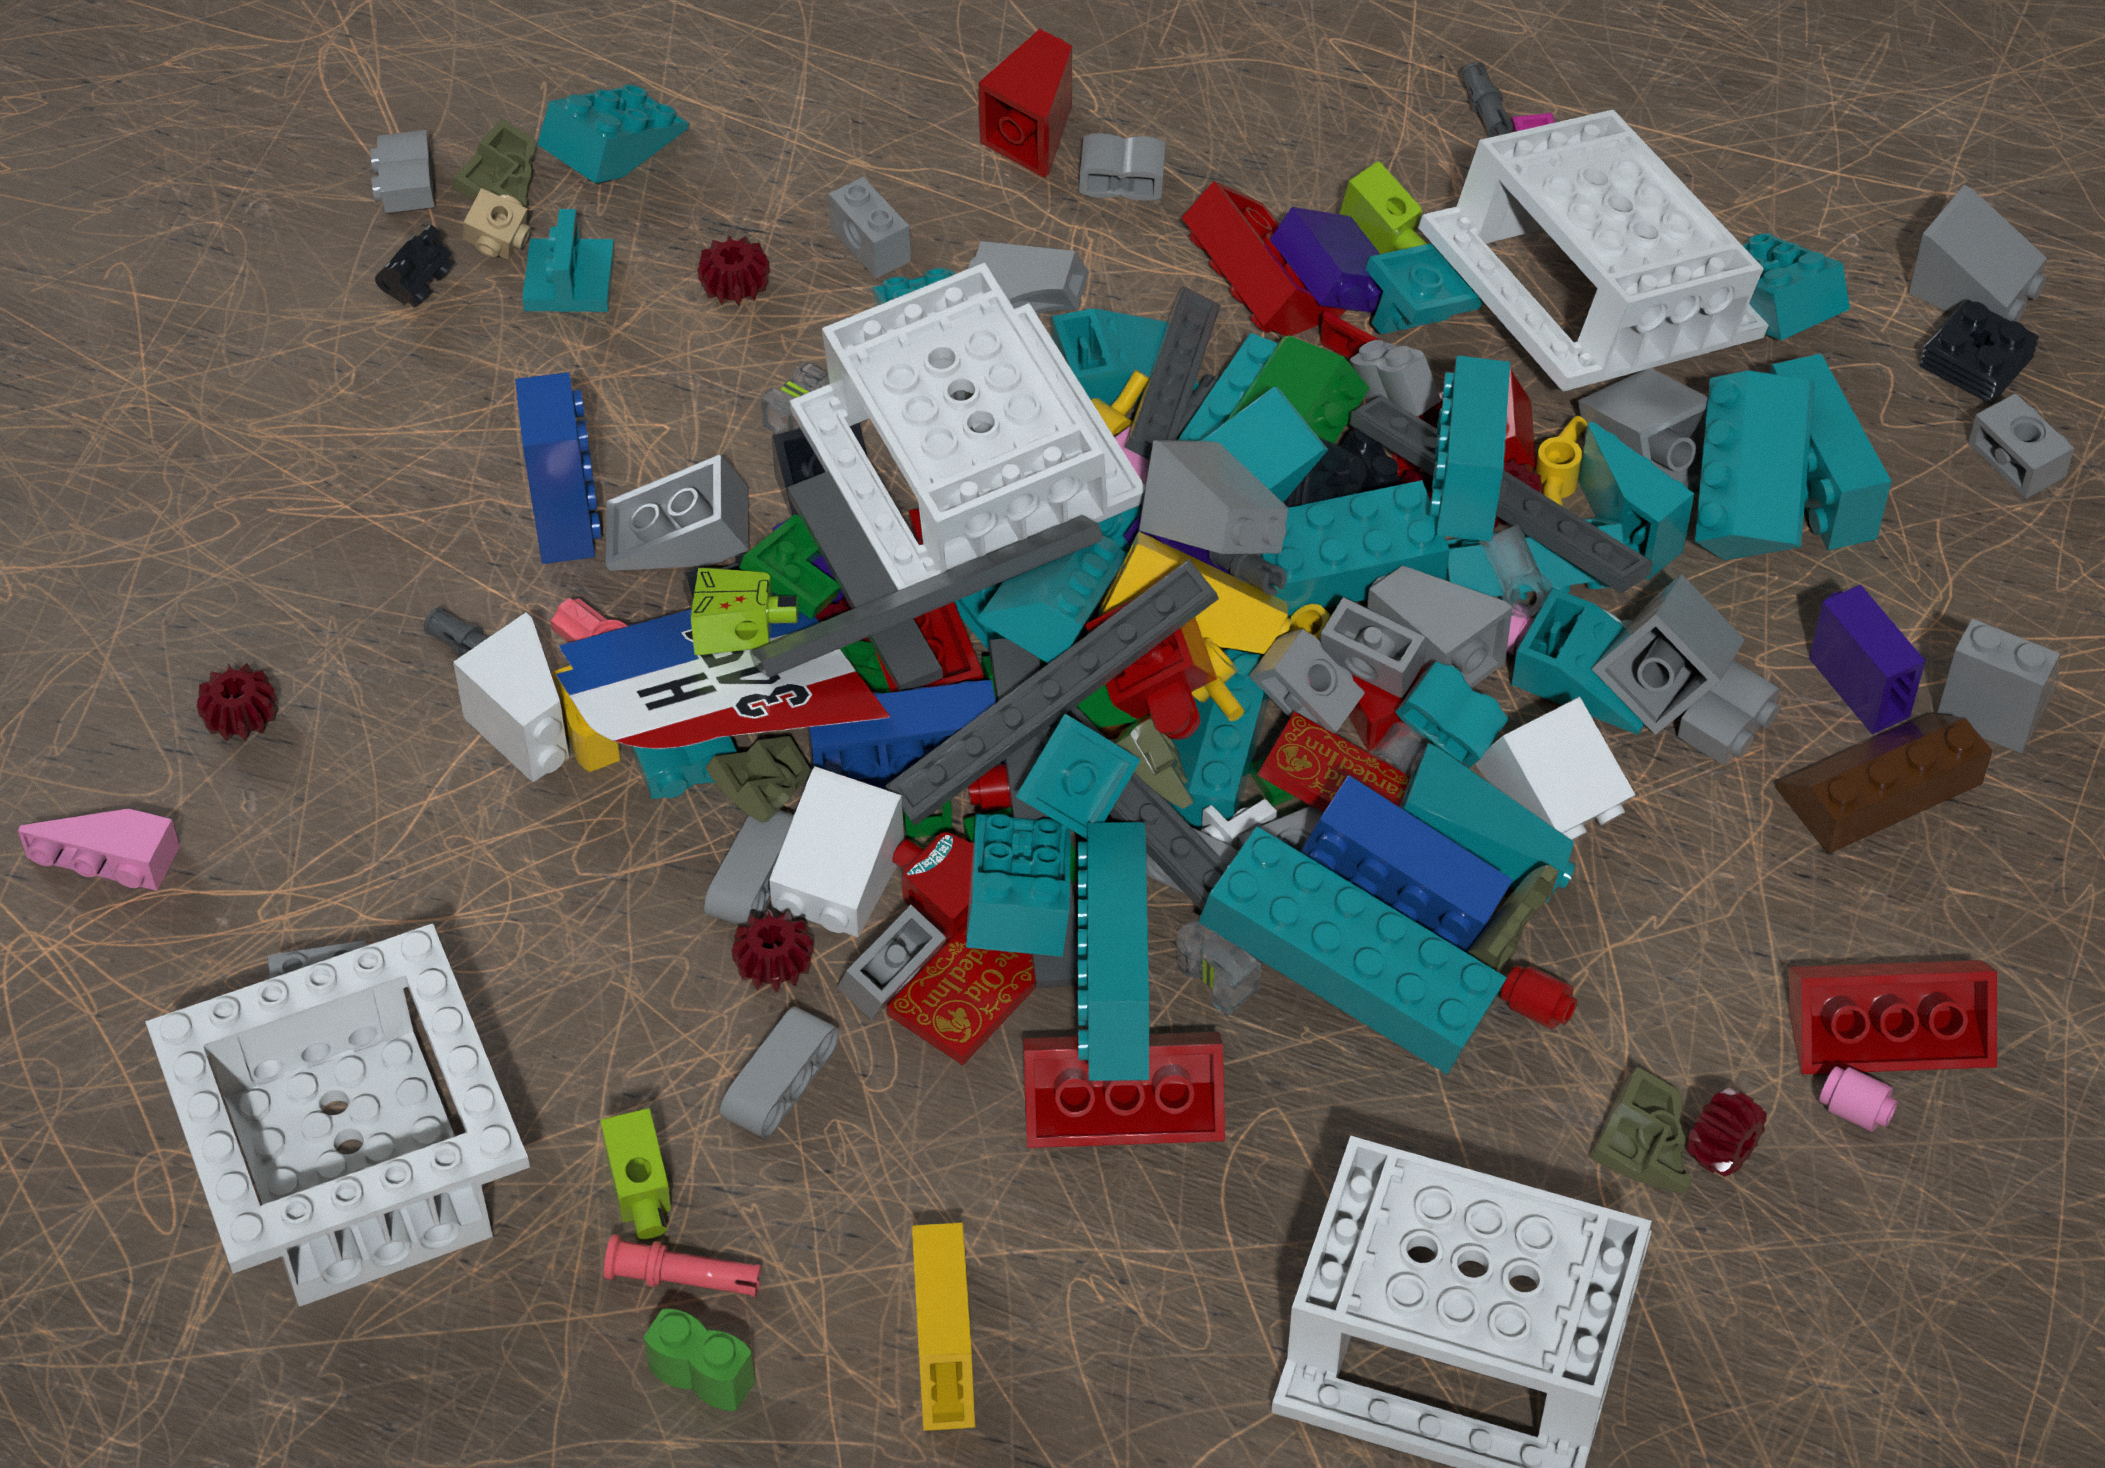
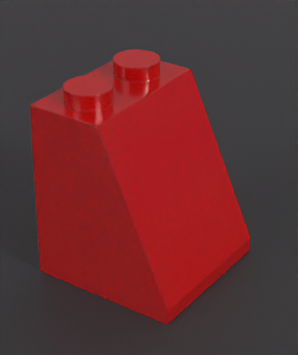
[978,29,1072,178]

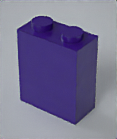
[1270,207,1384,313]
[1809,584,1925,735]

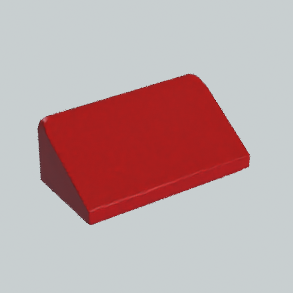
[1320,311,1385,361]

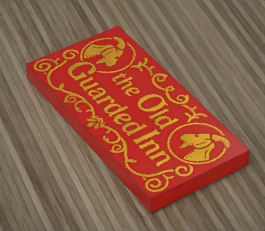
[1257,711,1411,813]
[887,923,1078,1066]

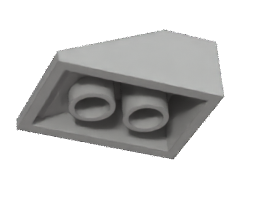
[605,454,749,571]

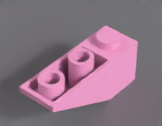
[18,808,180,891]

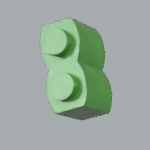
[643,1309,755,1411]

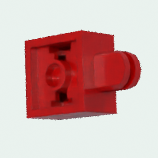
[1085,598,1217,740]

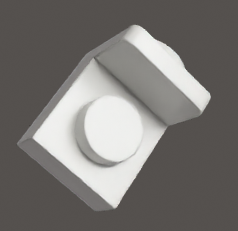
[1201,799,1277,850]

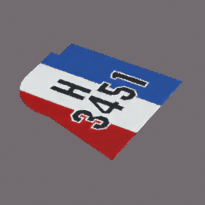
[556,592,890,749]

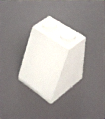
[453,613,569,783]
[1475,697,1635,841]
[769,766,904,937]

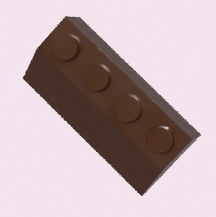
[1775,713,1993,854]

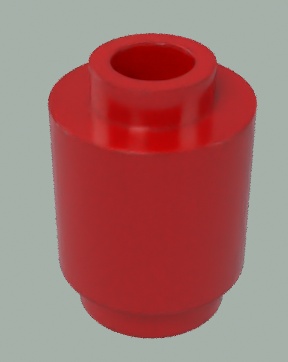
[968,763,1010,813]
[1501,965,1577,1030]

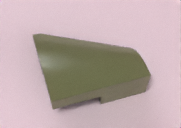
[451,118,536,208]
[1115,714,1194,809]
[705,736,812,823]
[1465,864,1558,972]
[1589,1066,1691,1194]

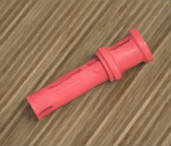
[604,1234,762,1297]

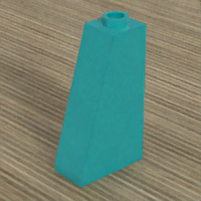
[1400,743,1576,903]

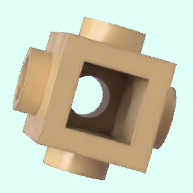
[463,188,531,260]

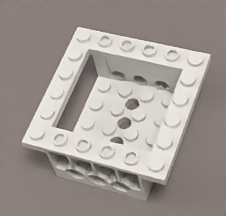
[1418,110,1769,392]
[789,263,1146,591]
[145,923,530,1307]
[1271,1136,1652,1468]

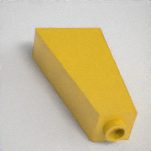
[1098,532,1292,654]
[912,1222,975,1431]

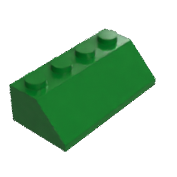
[1224,335,1370,443]

